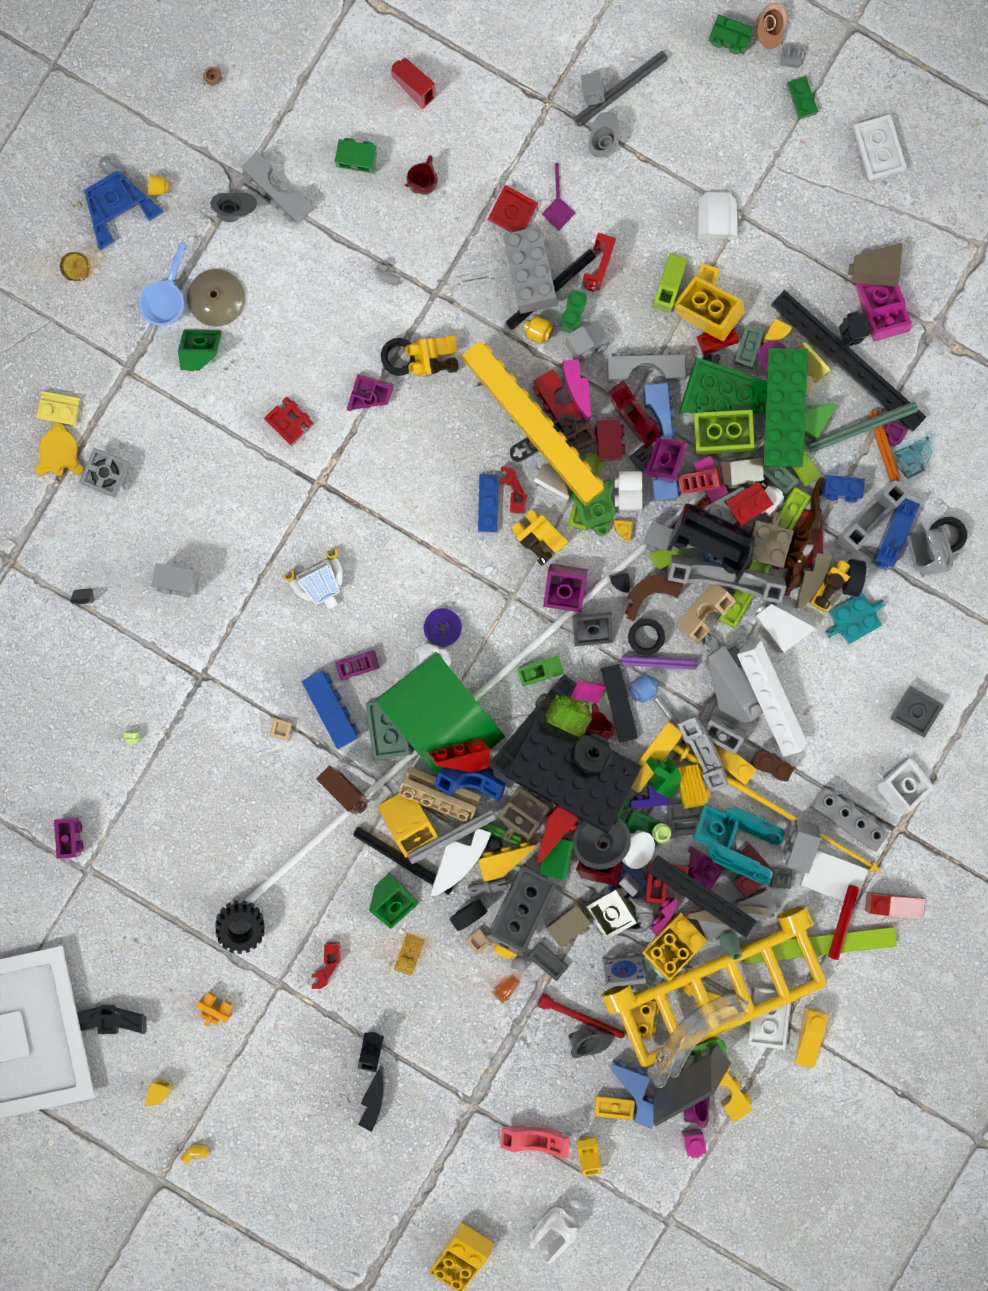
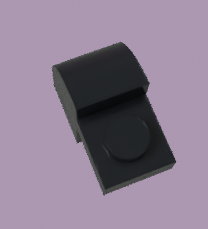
[358,1032,384,1072]

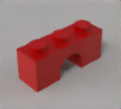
[532,369,583,433]

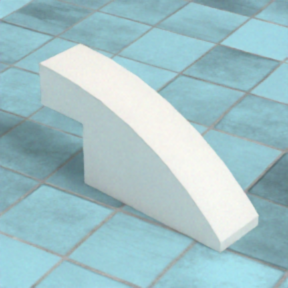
[430,829,491,897]

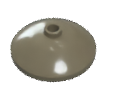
[187,269,245,327]

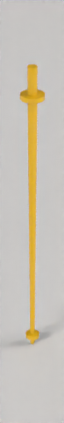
[672,744,881,872]

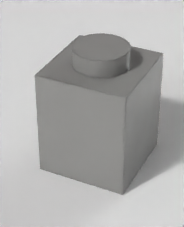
[581,71,605,106]

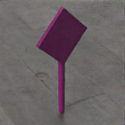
[542,163,575,230]

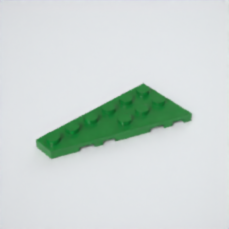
[679,357,767,413]

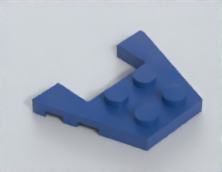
[84,171,164,250]

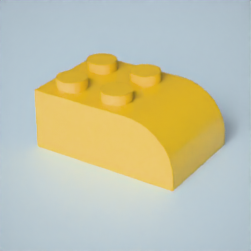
[673,276,745,341]

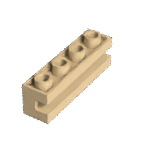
[399,767,481,822]

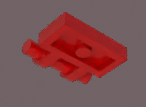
[264,397,314,446]

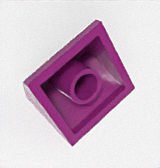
[645,438,688,484]

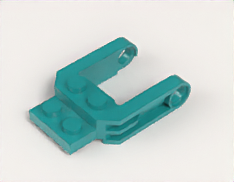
[692,804,785,884]

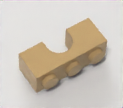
[676,584,736,644]

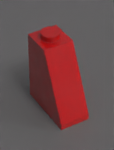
[391,57,436,110]

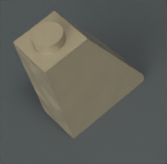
[848,243,903,287]

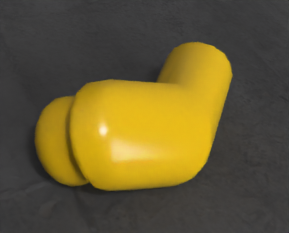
[181,1144,210,1164]

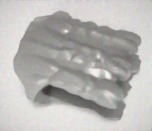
[907,526,953,577]

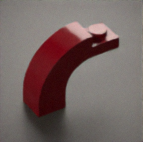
[608,380,662,447]

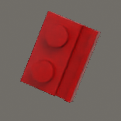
[725,481,774,526]

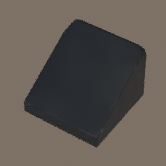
[70,588,94,605]

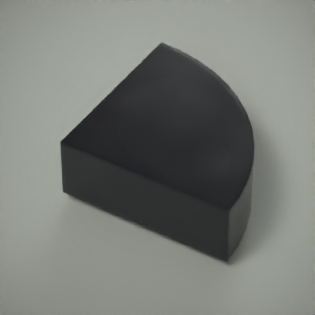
[609,573,630,593]

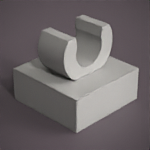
[780,44,803,68]
[619,872,641,897]

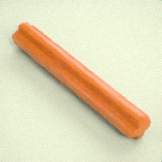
[868,410,901,482]

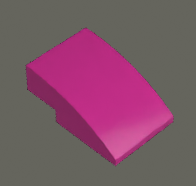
[856,283,912,342]
[562,359,591,423]

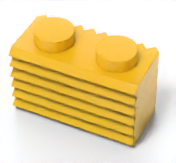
[677,764,710,809]

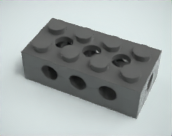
[485,866,557,956]

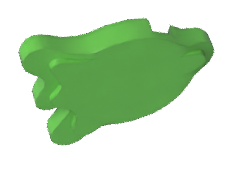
[569,480,615,536]

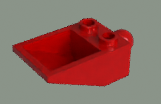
[536,806,578,863]

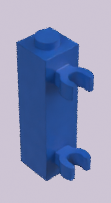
[872,498,920,570]

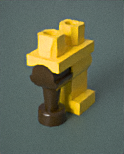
[405,335,458,377]
[511,509,568,566]
[808,560,850,613]

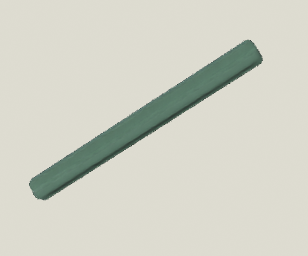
[807,402,918,453]

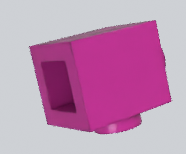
[682,1128,707,1158]

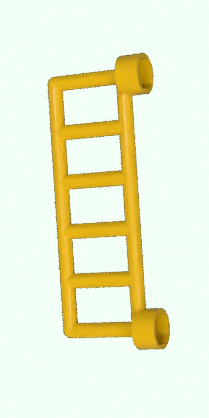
[601,905,827,1067]

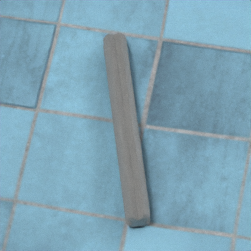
[407,810,496,864]

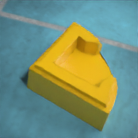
[613,519,633,541]

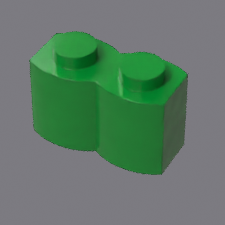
[560,290,587,333]

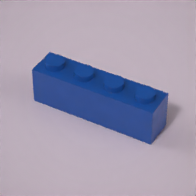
[301,670,360,749]

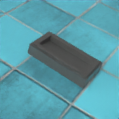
[527,941,569,981]

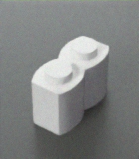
[614,471,642,511]

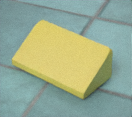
[797,342,830,382]

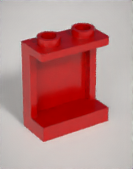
[582,232,616,292]

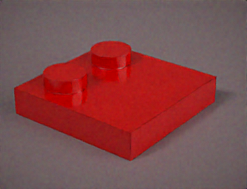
[487,185,538,233]

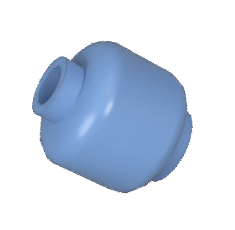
[629,674,658,703]

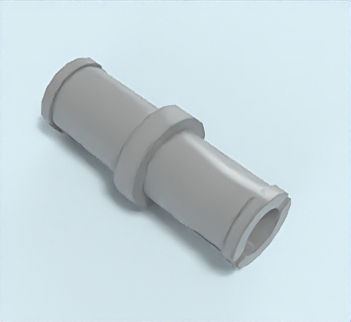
[468,877,508,898]

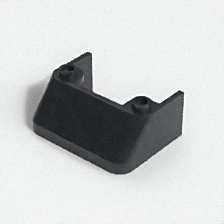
[667,504,755,584]

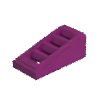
[335,650,380,680]

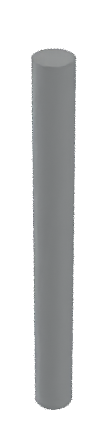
[653,695,696,756]

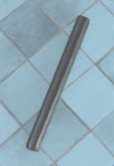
[574,51,668,127]

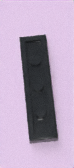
[600,664,638,743]

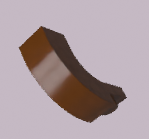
[625,574,683,622]

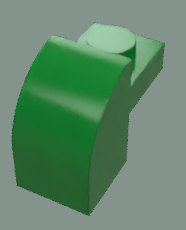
[646,756,682,799]

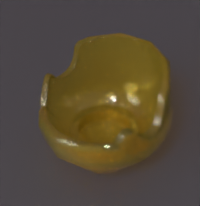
[59,252,92,281]

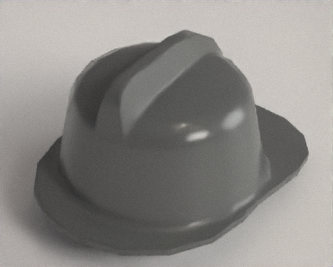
[210,193,257,222]
[568,1028,612,1058]

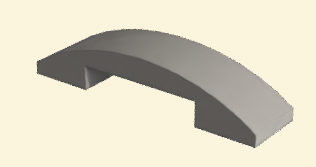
[678,716,729,792]

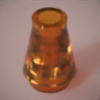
[492,974,520,1003]

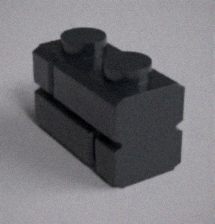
[839,312,870,346]

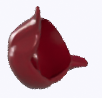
[405,155,438,195]
[584,703,614,740]

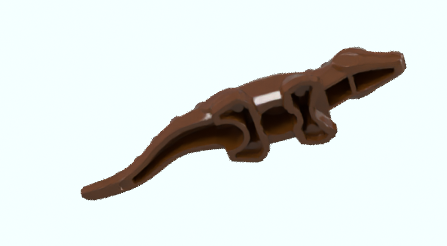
[784,477,824,596]

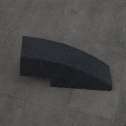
[358,1065,385,1132]

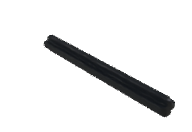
[506,249,596,330]
[353,827,454,895]

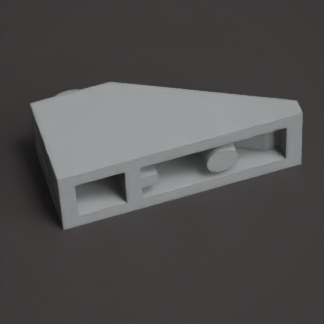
[643,521,697,553]

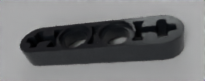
[510,415,577,462]

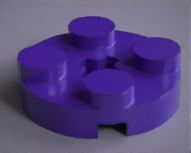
[423,608,462,647]

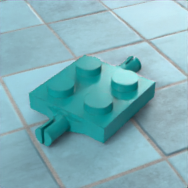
[825,592,886,645]

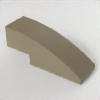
[795,553,832,609]

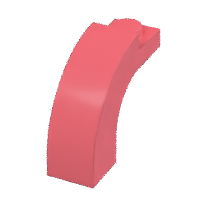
[500,1126,570,1158]

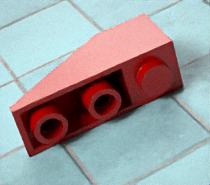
[428,739,490,772]

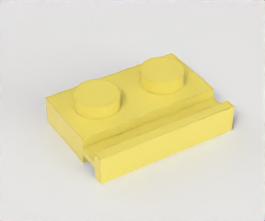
[36,391,81,426]

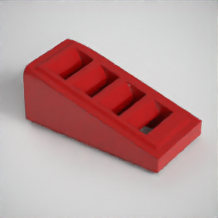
[678,468,722,494]

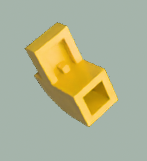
[576,1137,602,1177]

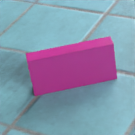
[571,680,606,703]

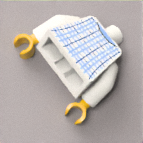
[283,548,343,609]

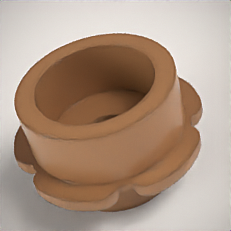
[203,67,222,86]

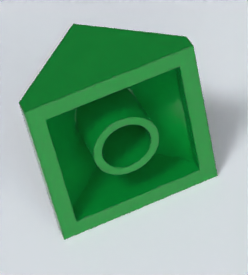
[539,837,574,880]

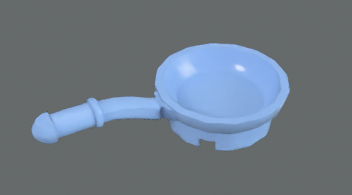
[138,242,187,326]

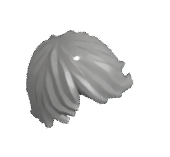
[625,897,654,933]

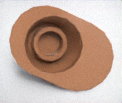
[756,3,787,49]

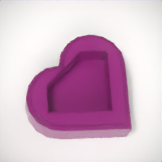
[884,421,908,446]

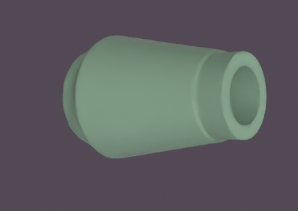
[719,930,742,960]

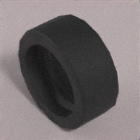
[381,338,415,376]
[928,517,967,553]
[842,559,867,597]
[628,619,665,655]
[449,899,488,931]

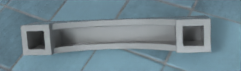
[667,554,786,604]

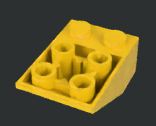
[377,793,439,858]
[642,913,707,982]
[429,1222,494,1291]

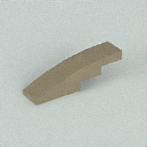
[686,904,769,925]

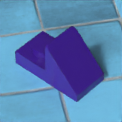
[630,783,670,809]

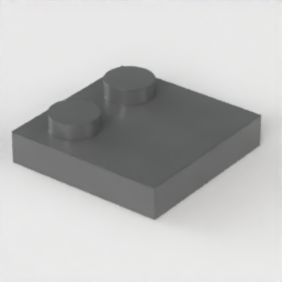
[890,685,944,738]

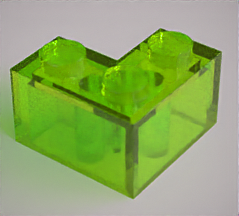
[545,695,592,738]

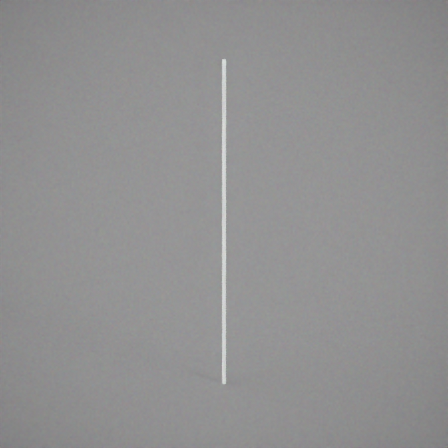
[241,435,764,905]

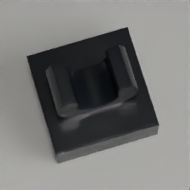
[629,445,651,471]

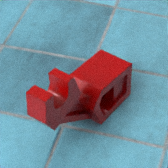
[500,467,527,514]
[312,942,341,989]

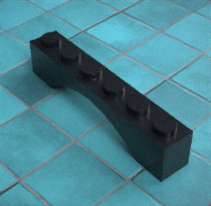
[490,674,577,775]

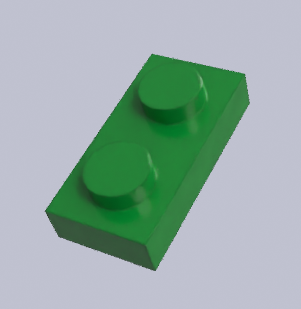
[787,76,818,120]

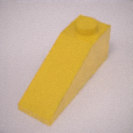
[713,743,757,785]
[794,1007,828,1068]

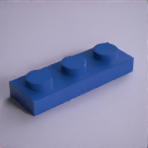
[478,474,498,533]

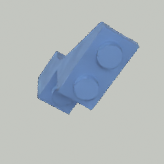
[611,1060,654,1129]

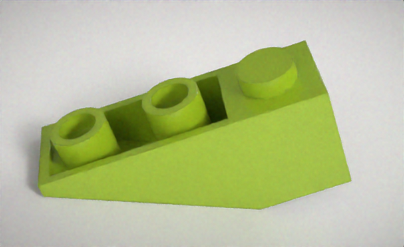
[652,253,688,313]

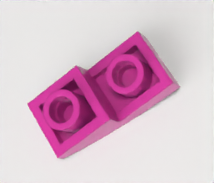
[650,896,678,935]

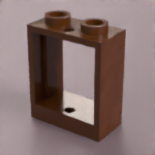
[316,765,369,815]

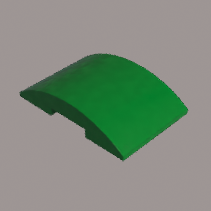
[375,652,505,776]

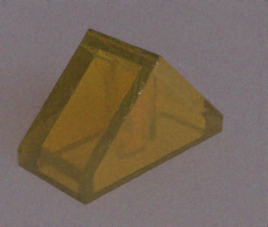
[394,933,425,976]

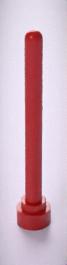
[537,993,625,1039]

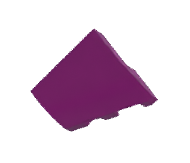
[347,373,394,411]
[687,847,724,890]

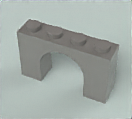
[834,480,910,554]

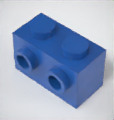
[820,475,865,503]

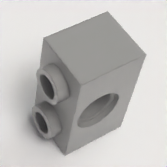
[705,713,747,754]

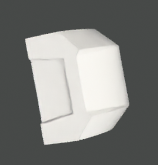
[697,192,737,240]
[878,758,934,814]

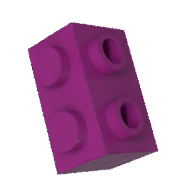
[54,817,84,859]

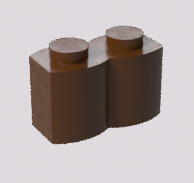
[565,425,596,451]
[750,751,794,782]

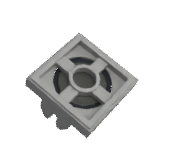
[79,448,130,498]

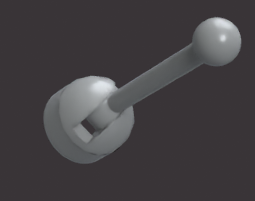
[511,954,527,971]

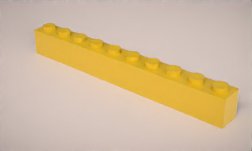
[462,341,604,506]

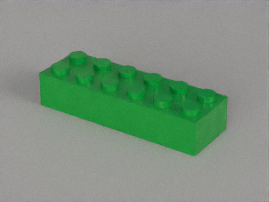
[763,348,808,468]

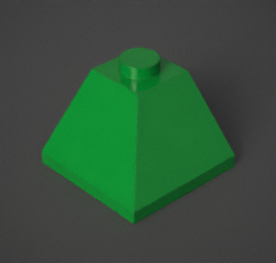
[178,329,222,371]
[369,872,419,929]

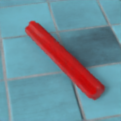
[828,885,859,960]

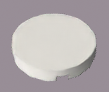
[622,830,655,869]

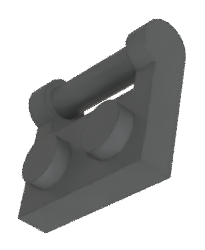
[666,803,703,839]

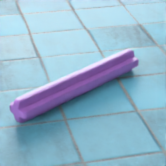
[621,655,697,670]

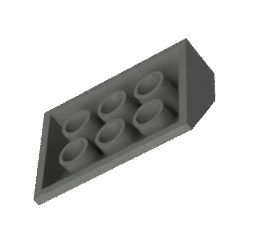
[653,1045,731,1126]

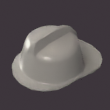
[588,112,619,158]

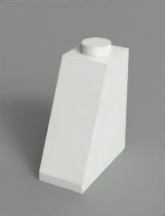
[753,604,815,653]

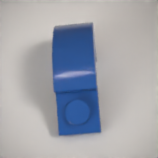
[434,767,507,801]

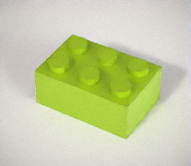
[694,410,755,455]

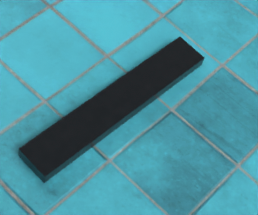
[647,855,757,938]

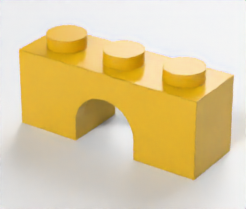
[718,1068,753,1123]

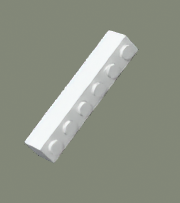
[737,641,807,757]

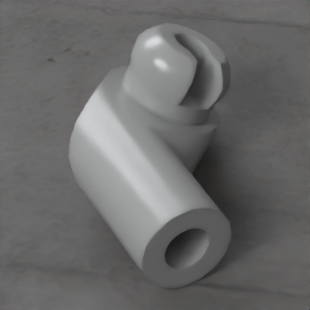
[376,261,400,286]

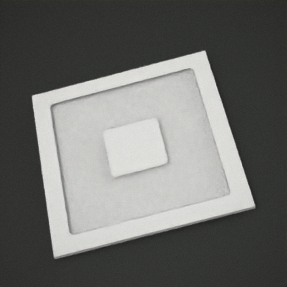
[0,945,95,1118]

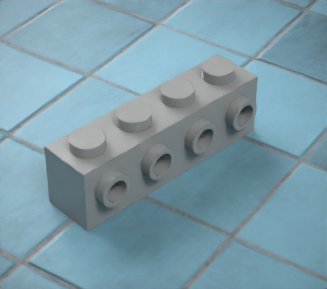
[810,787,890,852]

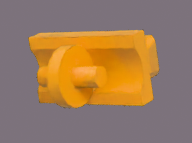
[196,991,233,1027]

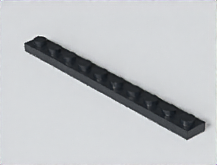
[771,290,926,432]

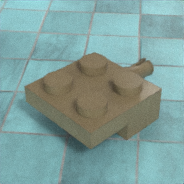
[751,512,794,568]
[497,786,550,842]

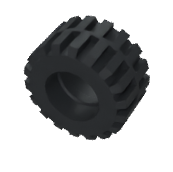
[215,900,265,954]

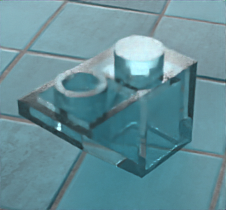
[894,436,932,479]

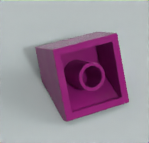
[543,563,588,612]

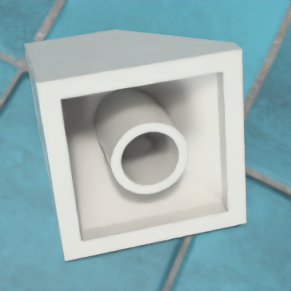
[533,463,569,504]

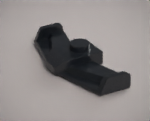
[77,1004,147,1034]

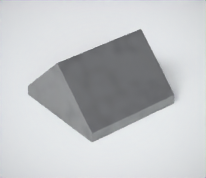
[572,612,613,646]

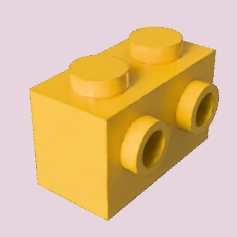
[626,999,659,1040]

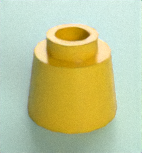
[148,174,169,196]

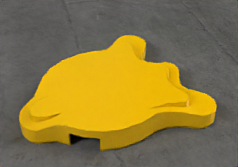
[35,423,84,476]

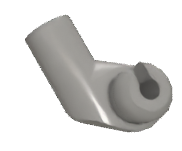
[99,156,126,177]
[701,633,720,652]

